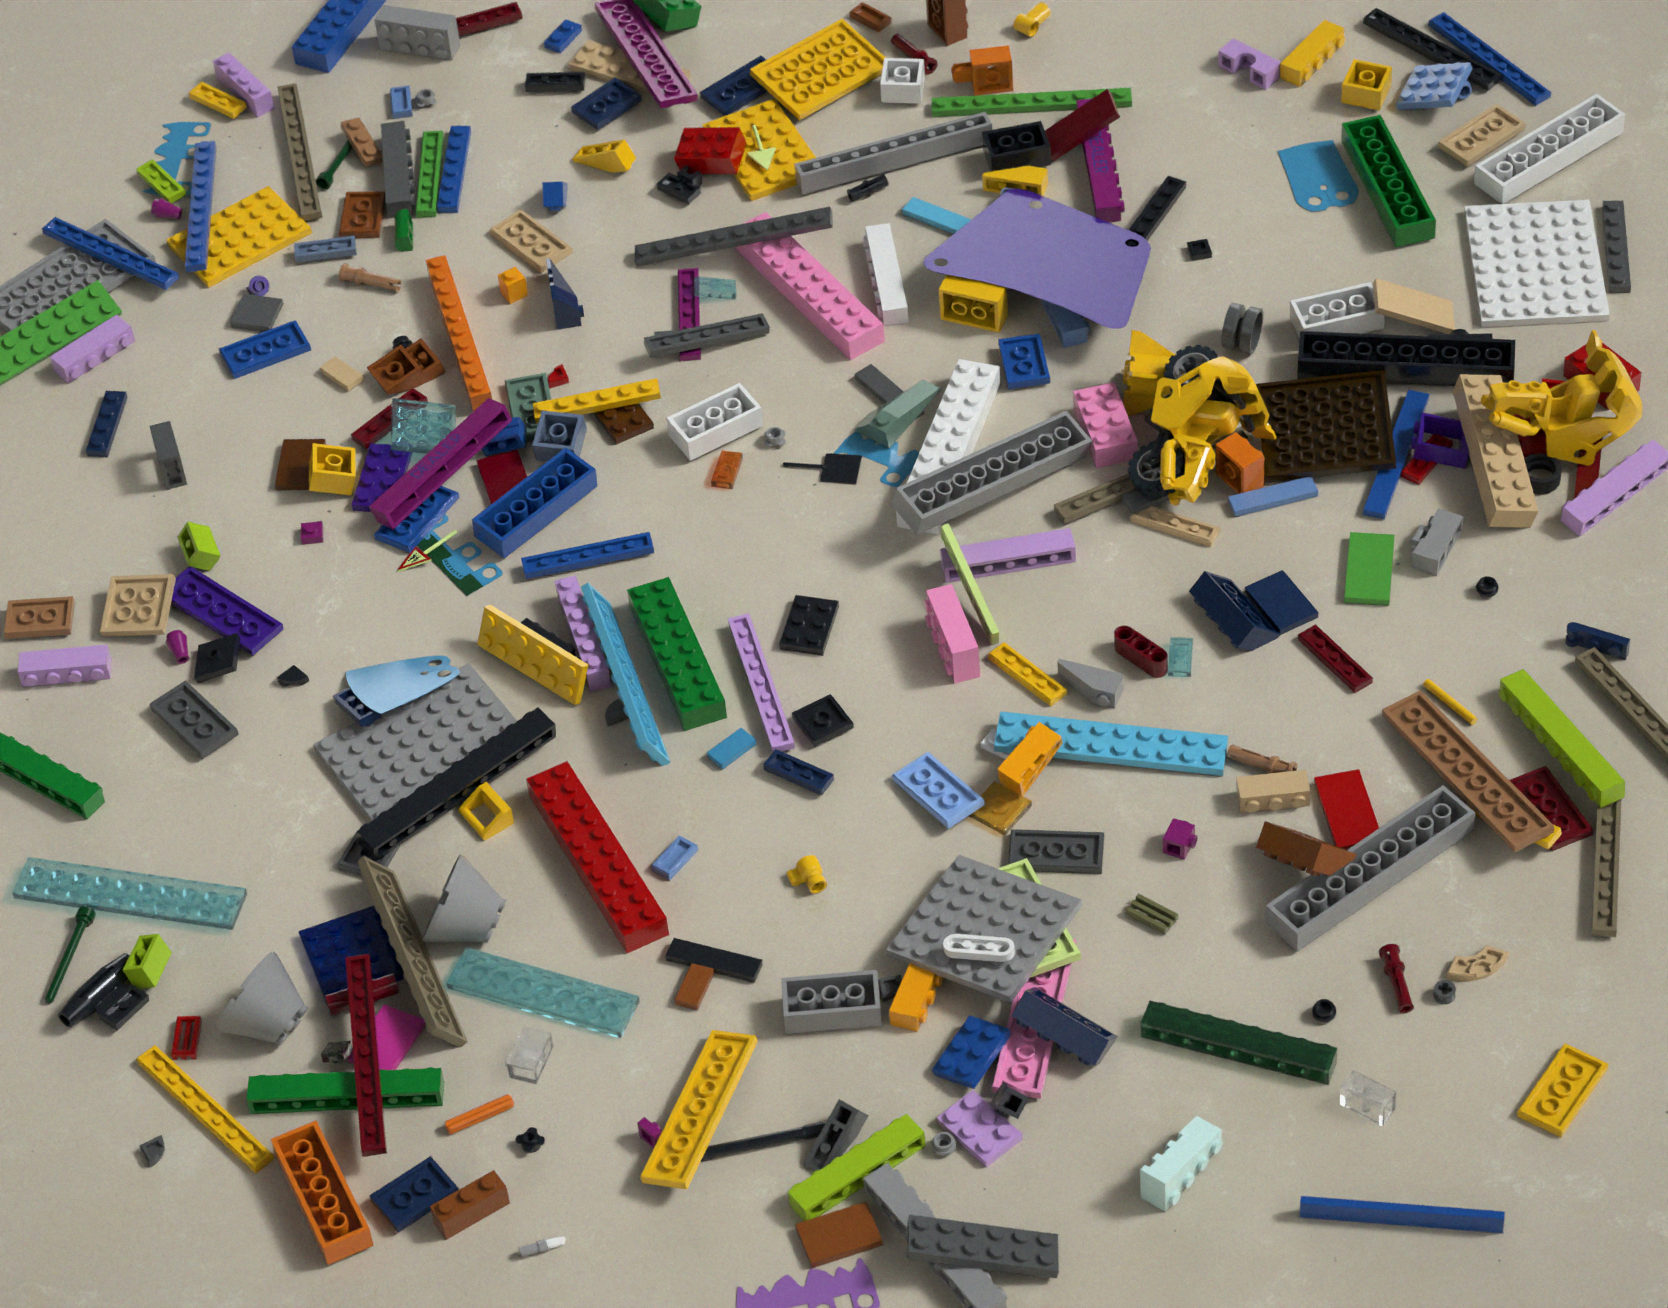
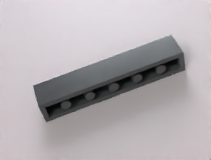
[381,121,416,218]

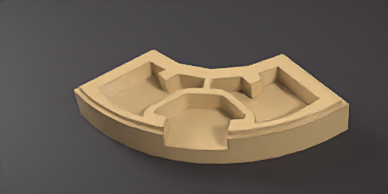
[1447,945,1509,981]

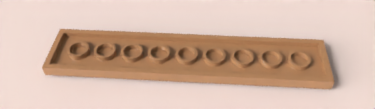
[1382,690,1554,852]

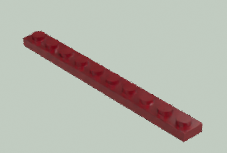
[345,954,387,1157]

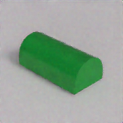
[395,209,413,252]

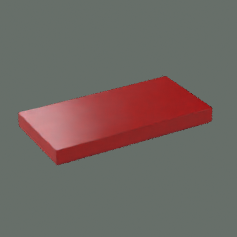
[1314,769,1379,850]

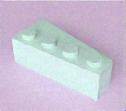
[1140,1116,1223,1212]

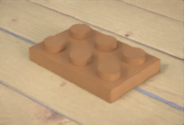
[4,596,75,639]

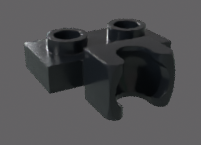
[657,165,702,204]

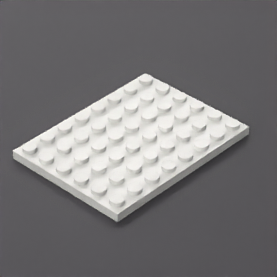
[1464,200,1610,327]

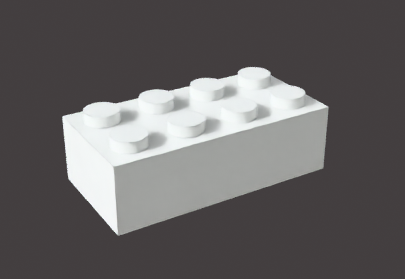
[1290,282,1384,339]
[666,383,764,461]

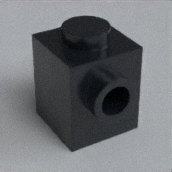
[992,1081,1029,1119]

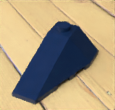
[546,258,584,330]

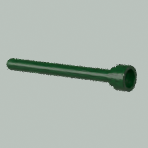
[316,125,365,190]
[45,906,96,1003]

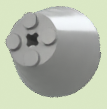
[422,855,506,943]
[215,952,308,1046]

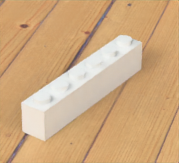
[862,223,909,326]

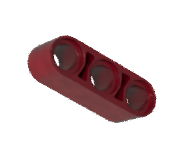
[1114,625,1168,678]

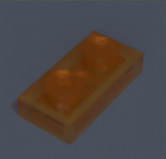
[711,450,743,489]

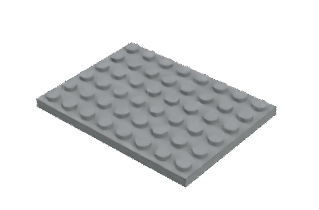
[313,663,538,821]

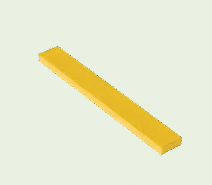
[136,1045,274,1174]

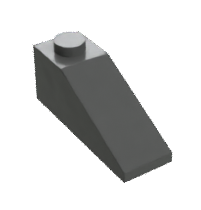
[804,1099,869,1171]

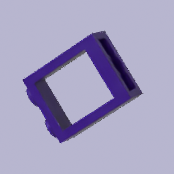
[1411,413,1470,469]

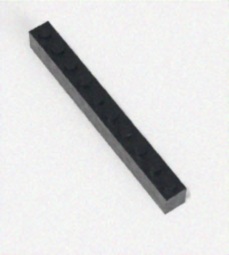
[357,707,556,862]

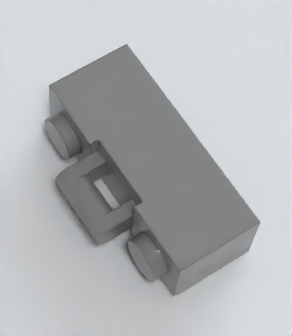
[1410,508,1463,576]

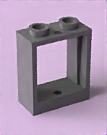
[149,421,187,490]

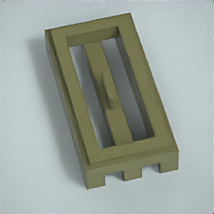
[1125,893,1178,935]

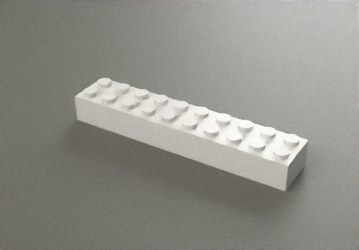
[896,359,1000,535]

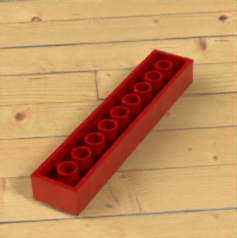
[526,761,669,953]

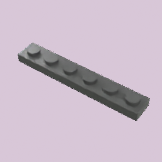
[1602,200,1631,293]
[644,313,770,358]

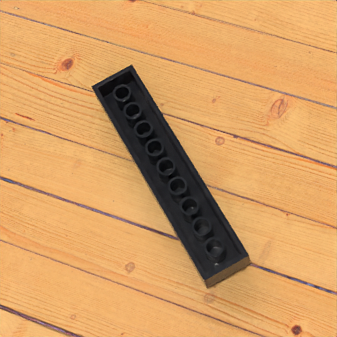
[1297,331,1516,386]

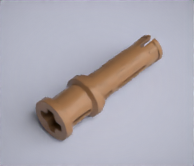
[339,263,402,292]
[1227,744,1298,774]

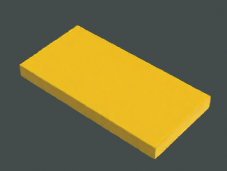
[1517,1043,1609,1138]

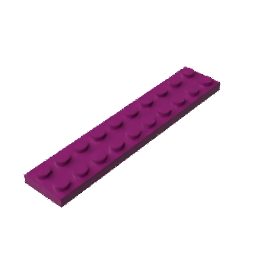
[595,0,698,108]

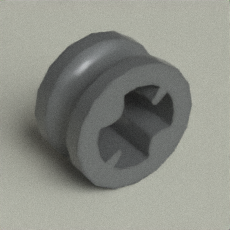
[1434,980,1456,1004]

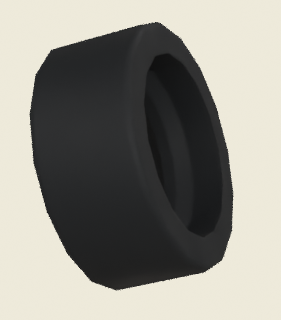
[1524,453,1562,494]

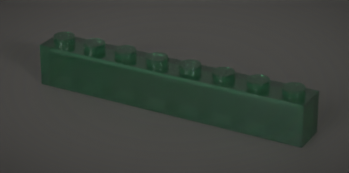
[1141,1000,1337,1085]

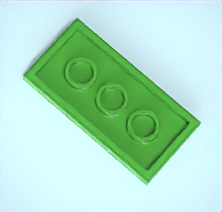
[1344,532,1395,605]

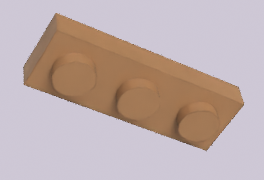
[341,117,383,167]

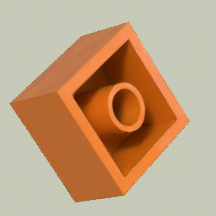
[1216,432,1265,494]

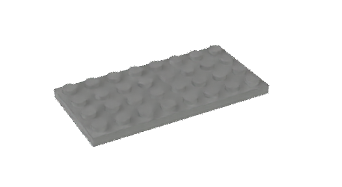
[0,219,156,332]

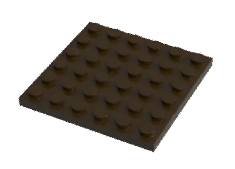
[1256,370,1397,482]

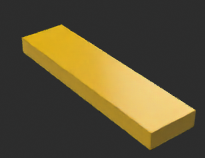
[988,642,1067,706]

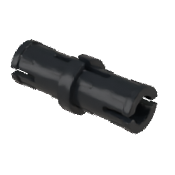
[847,174,889,202]

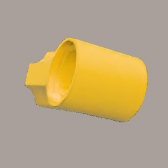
[1013,2,1051,37]

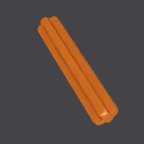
[445,1094,514,1134]

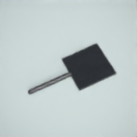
[783,453,862,484]

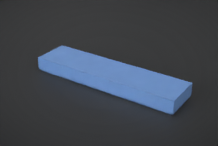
[1228,477,1318,517]

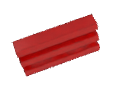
[171,1016,202,1060]

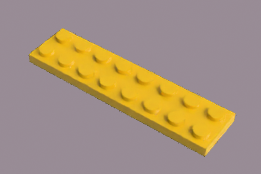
[640,1030,758,1189]

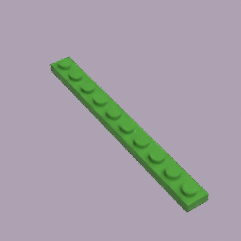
[932,88,1132,117]

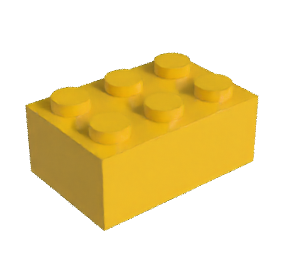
[939,274,1008,333]

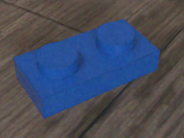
[544,19,582,53]

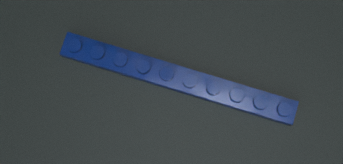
[185,141,217,272]

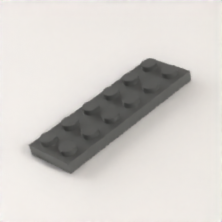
[907,1215,1059,1278]

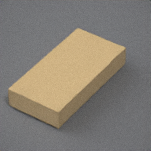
[320,356,364,391]

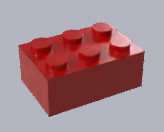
[674,127,747,174]
[1563,342,1642,410]

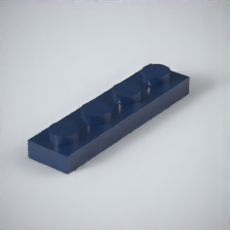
[86,391,128,457]

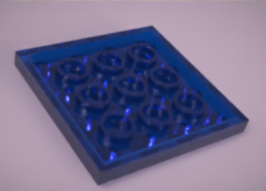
[298,906,405,1005]

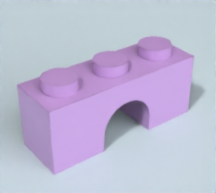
[1219,38,1281,90]

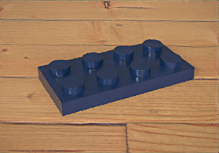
[700,55,767,116]

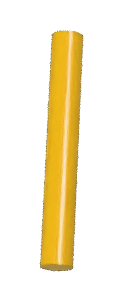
[1423,679,1478,725]

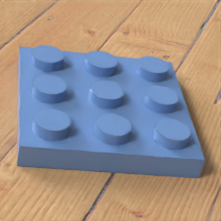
[1396,62,1472,110]

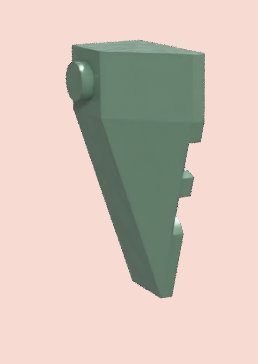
[855,380,940,448]

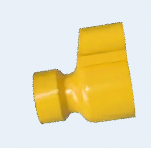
[786,855,827,893]

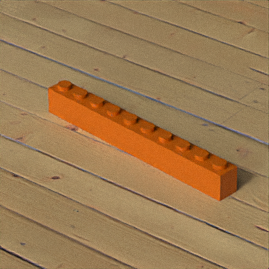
[426,255,492,411]

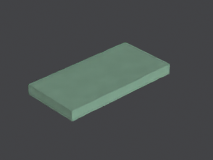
[505,373,551,442]

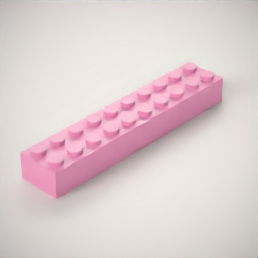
[734,212,885,360]

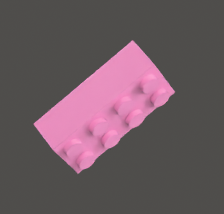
[1073,382,1138,468]
[924,584,980,684]

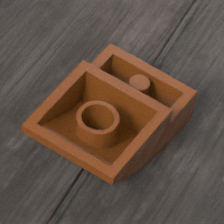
[367,338,446,394]

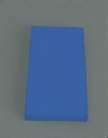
[219,320,311,379]
[374,486,460,553]

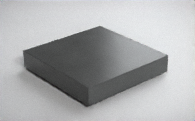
[230,294,283,332]
[337,832,399,876]

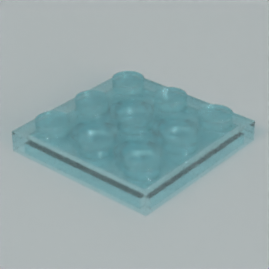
[391,398,456,454]

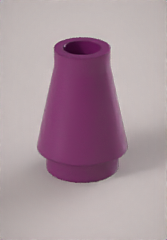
[151,198,183,220]
[166,630,189,664]

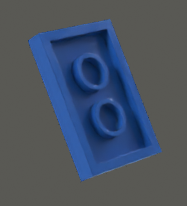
[998,333,1050,389]
[932,1015,1012,1089]

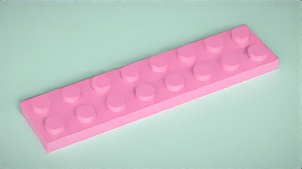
[992,939,1076,1099]

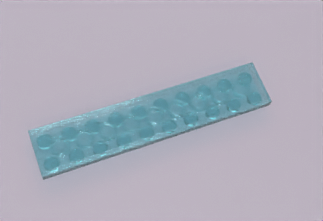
[12,857,247,930]

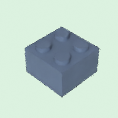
[532,410,587,461]

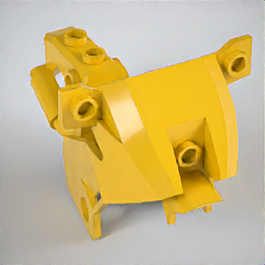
[1481,330,1643,466]

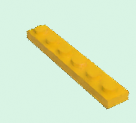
[533,378,661,424]

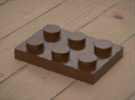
[593,384,654,445]

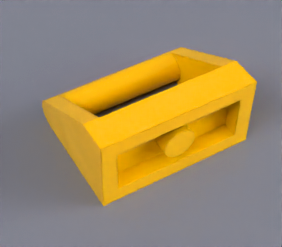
[458,782,514,840]

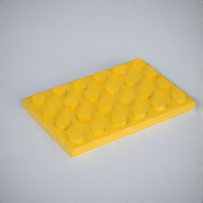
[750,18,886,121]
[702,98,816,201]
[166,186,312,288]

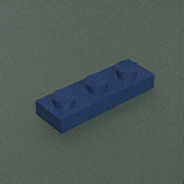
[333,687,382,727]
[763,749,834,795]

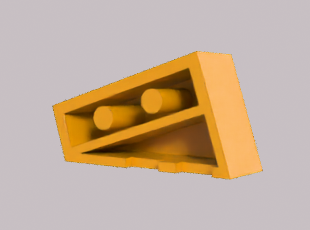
[997,722,1063,798]

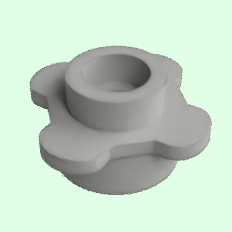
[416,89,436,107]
[764,427,786,447]

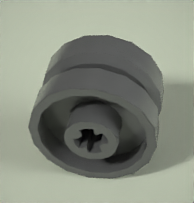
[1221,303,1263,354]

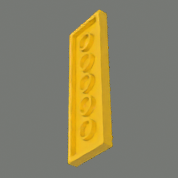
[477,605,588,705]

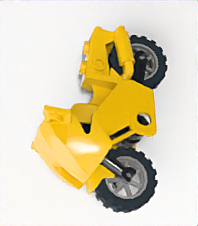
[1127,345,1276,506]

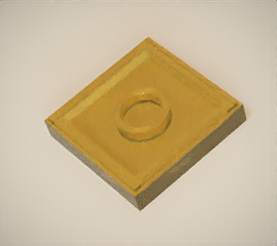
[969,781,1032,836]

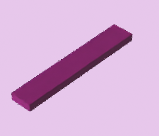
[678,268,701,361]

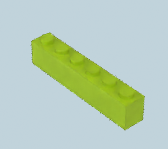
[788,1113,926,1221]

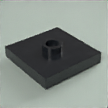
[194,633,240,683]
[792,694,854,747]

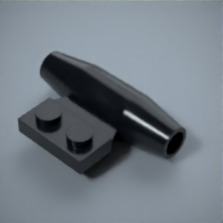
[58,953,149,1031]

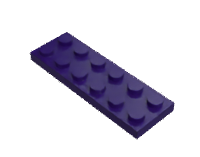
[171,566,284,656]

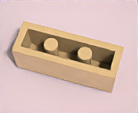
[1236,770,1310,813]

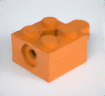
[951,45,1013,96]

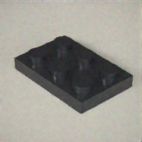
[779,595,839,656]

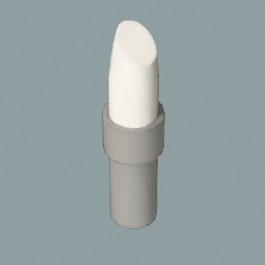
[518,1236,565,1257]

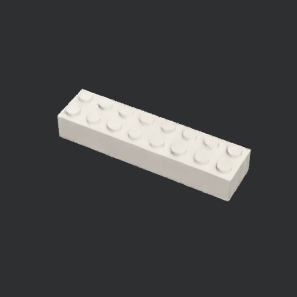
[1474,94,1625,204]

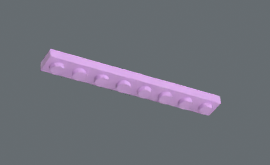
[728,613,795,753]

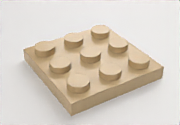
[100,574,176,636]

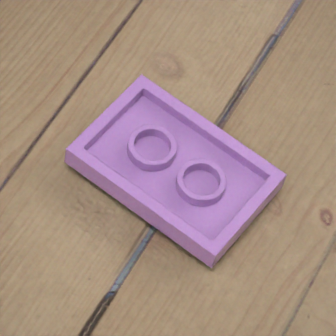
[936,1090,1023,1167]

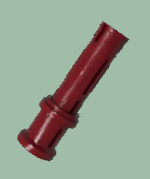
[891,33,938,75]
[1378,944,1414,1013]

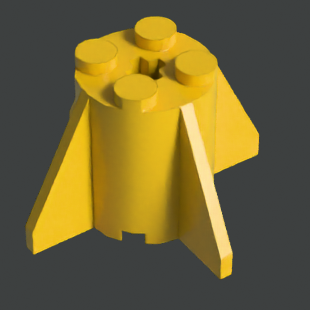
[1121,330,1184,416]

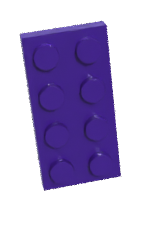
[351,443,413,512]

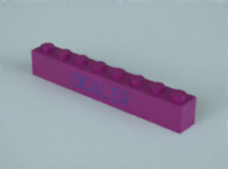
[1076,99,1125,222]
[369,398,512,529]

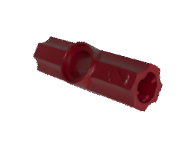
[325,974,399,1016]

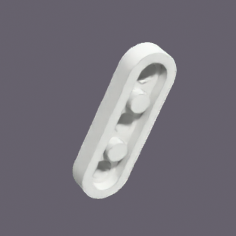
[943,934,1015,962]

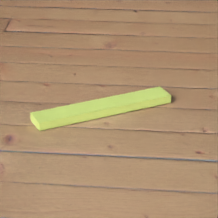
[941,523,999,645]

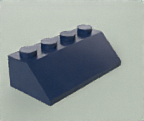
[1189,571,1281,651]
[1011,987,1118,1066]

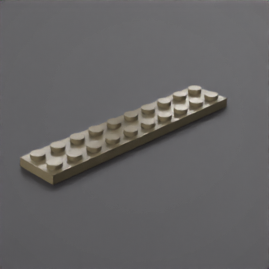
[357,856,468,1047]

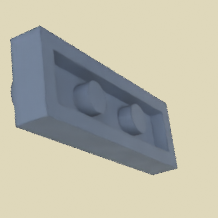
[294,236,357,263]

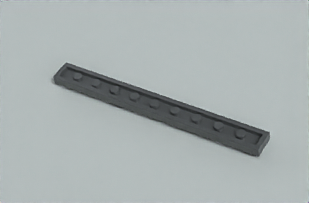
[634,206,833,266]

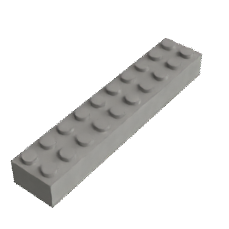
[891,411,1092,535]
[1266,785,1475,952]

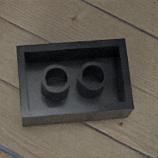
[982,121,1051,172]

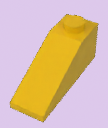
[572,139,636,173]
[982,166,1048,196]

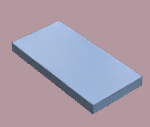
[892,752,985,829]

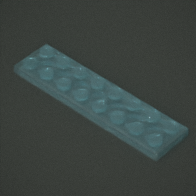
[446,947,640,1038]

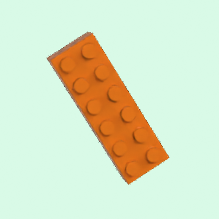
[271,1120,374,1265]

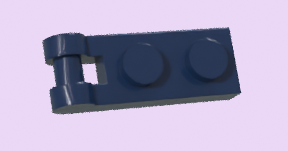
[1565,622,1630,660]

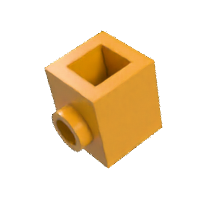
[497,267,528,304]

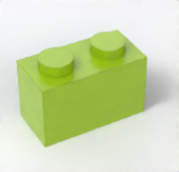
[177,521,221,571]
[123,934,172,989]

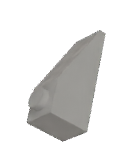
[1057,659,1124,709]

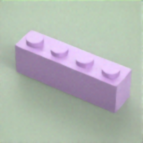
[213,53,274,117]
[50,315,135,384]
[18,644,112,687]

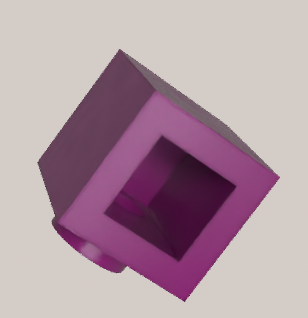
[1163,818,1198,860]

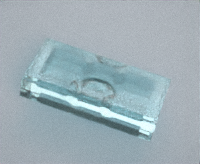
[694,277,737,299]
[1168,637,1193,677]

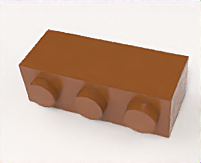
[430,1170,510,1240]

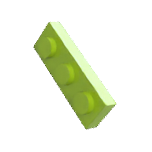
[136,159,186,203]

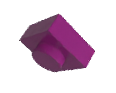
[301,521,324,545]
[637,1117,662,1149]

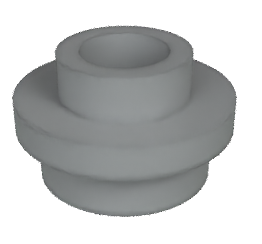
[931,1132,956,1156]

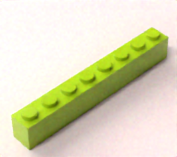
[1498,669,1625,808]

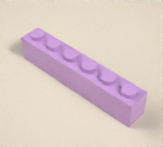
[1560,440,1668,537]
[940,528,1076,583]
[554,575,611,692]

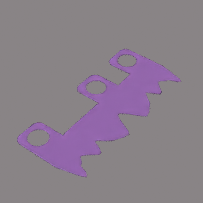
[736,1257,880,1308]

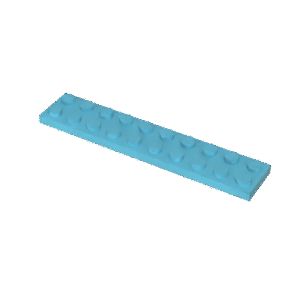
[581,583,670,766]
[994,711,1228,776]

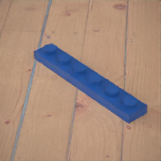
[437,125,471,213]
[521,532,654,579]

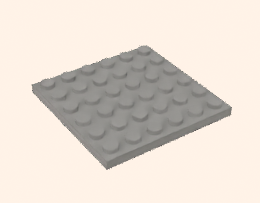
[886,855,1082,1003]

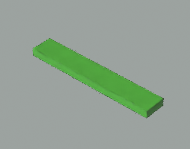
[416,131,444,218]

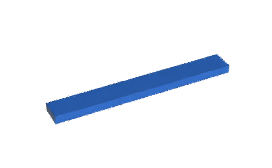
[1428,12,1551,106]
[42,217,179,290]
[1363,390,1429,520]
[1300,1196,1505,1233]

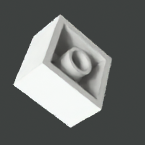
[880,58,925,104]

